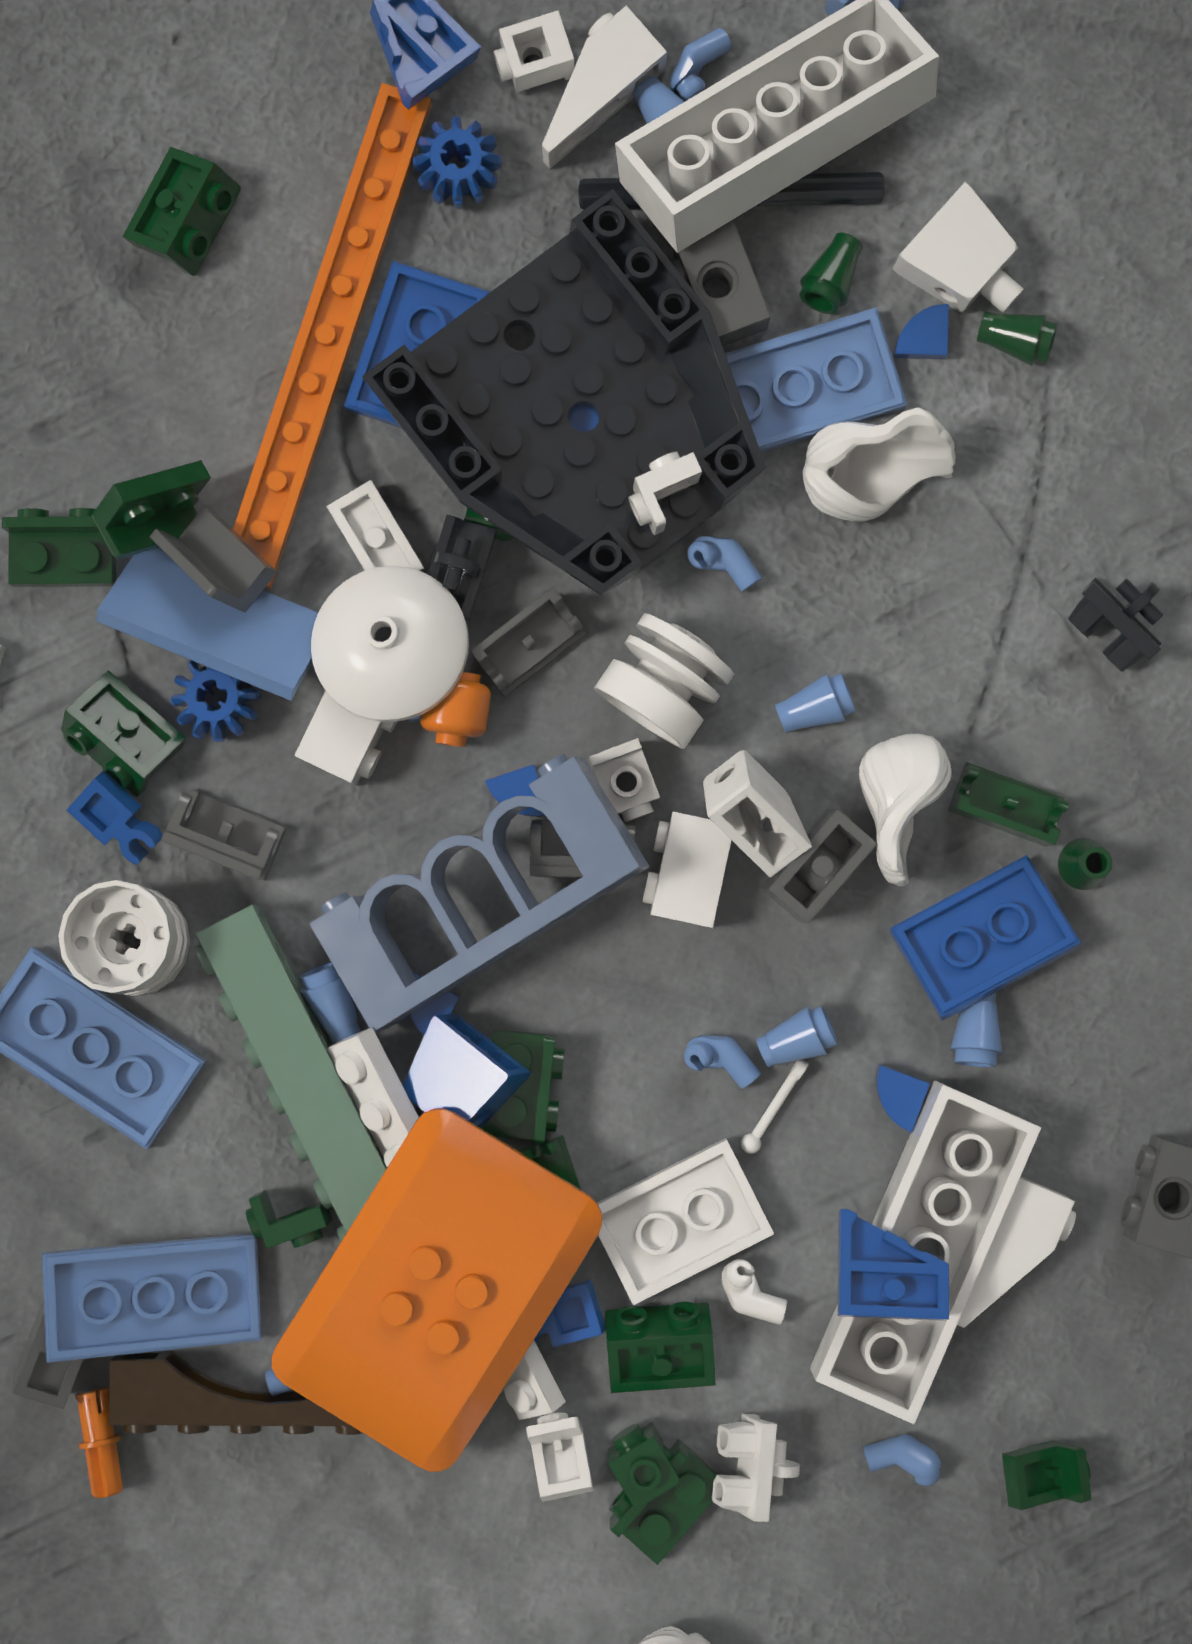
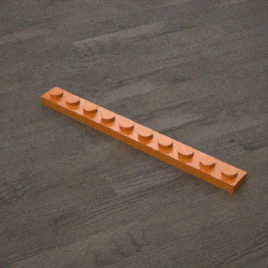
[233,83,432,589]

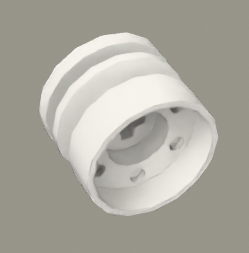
[593,613,735,749]
[58,880,190,996]

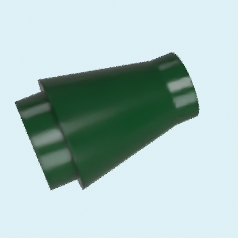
[799,232,863,314]
[977,311,1058,366]
[1058,838,1112,890]

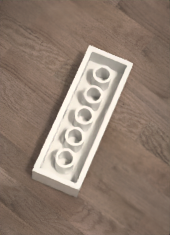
[615,0,939,253]
[810,1080,1041,1424]

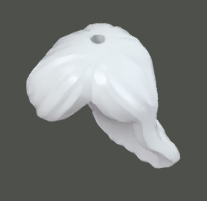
[803,407,955,522]
[859,734,952,887]

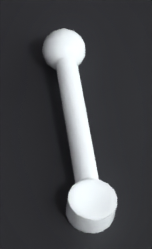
[741,1060,809,1154]

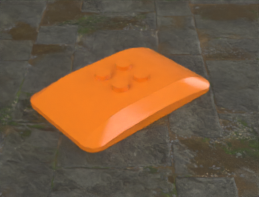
[271,1108,602,1472]

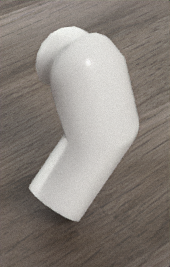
[722,1259,787,1325]

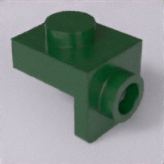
[246,1190,333,1249]
[608,1422,679,1508]
[1002,1440,1091,1510]

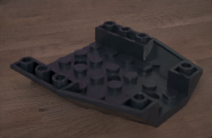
[362,189,766,596]

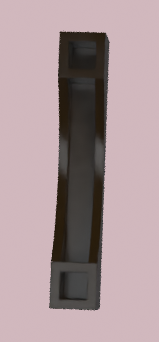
[109,1351,363,1435]

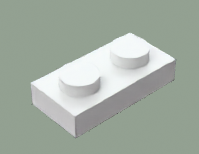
[326,480,425,573]

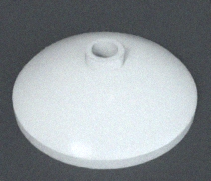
[311,566,469,722]

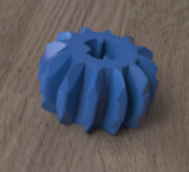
[413,115,502,210]
[171,660,261,743]

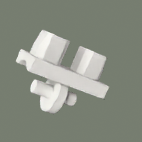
[712,1414,800,1522]

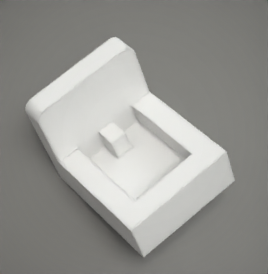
[628,452,702,535]
[526,1412,594,1502]

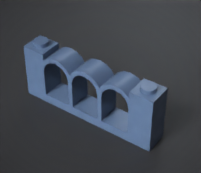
[309,754,649,1032]

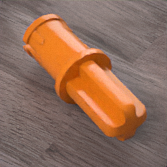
[75,1388,123,1498]

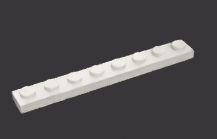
[327,1027,566,1420]

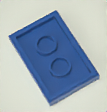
[344,261,490,428]
[890,855,1081,1021]

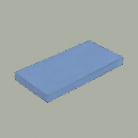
[725,307,907,453]
[96,548,318,701]
[0,947,207,1150]
[41,1233,262,1363]

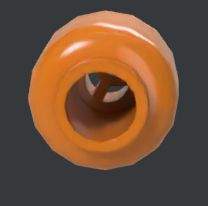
[420,672,491,747]

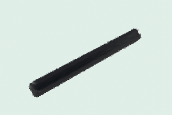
[578,172,885,210]

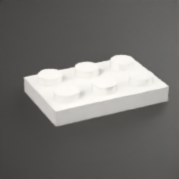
[597,1138,774,1305]

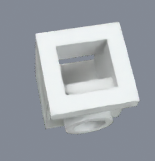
[493,10,575,93]
[589,738,660,823]

